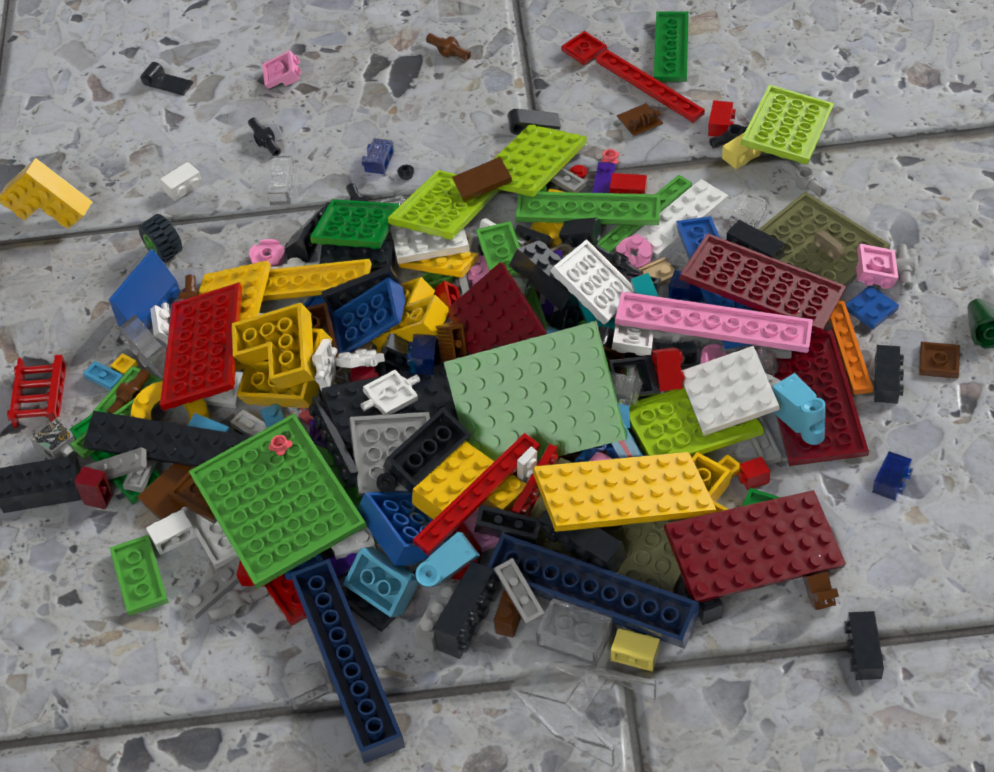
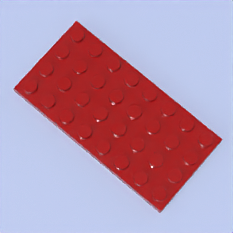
[160,282,242,411]

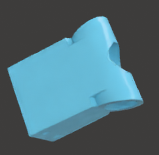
[773,373,825,445]
[416,532,480,587]

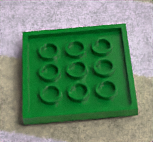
[310,199,400,249]

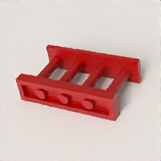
[7,354,67,428]

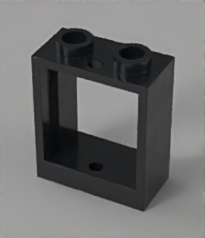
[607,355,661,403]

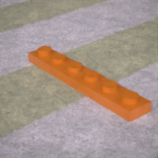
[829,301,873,395]

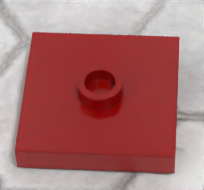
[561,31,607,65]

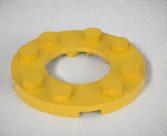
[130,381,209,426]

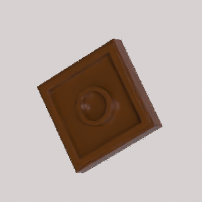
[919,341,960,379]

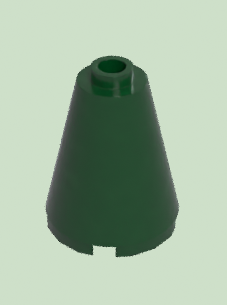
[967,298,994,349]

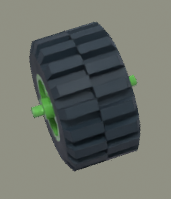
[138,214,182,262]

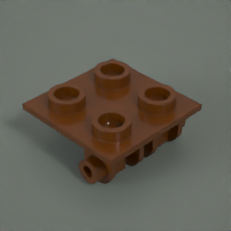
[617,103,663,136]

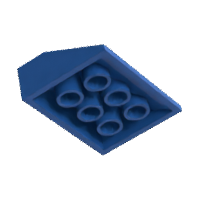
[109,249,180,342]
[331,277,405,354]
[357,491,450,566]

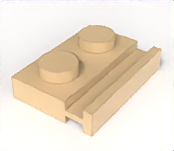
[638,257,678,287]

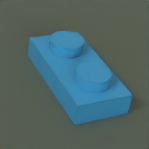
[83,361,123,391]
[259,404,285,428]

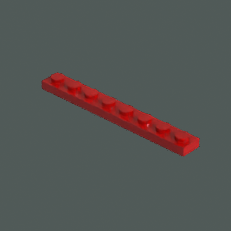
[596,49,705,123]
[413,433,540,556]

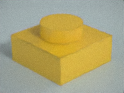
[110,353,138,376]
[718,454,740,479]

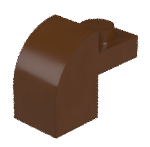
[803,572,839,610]

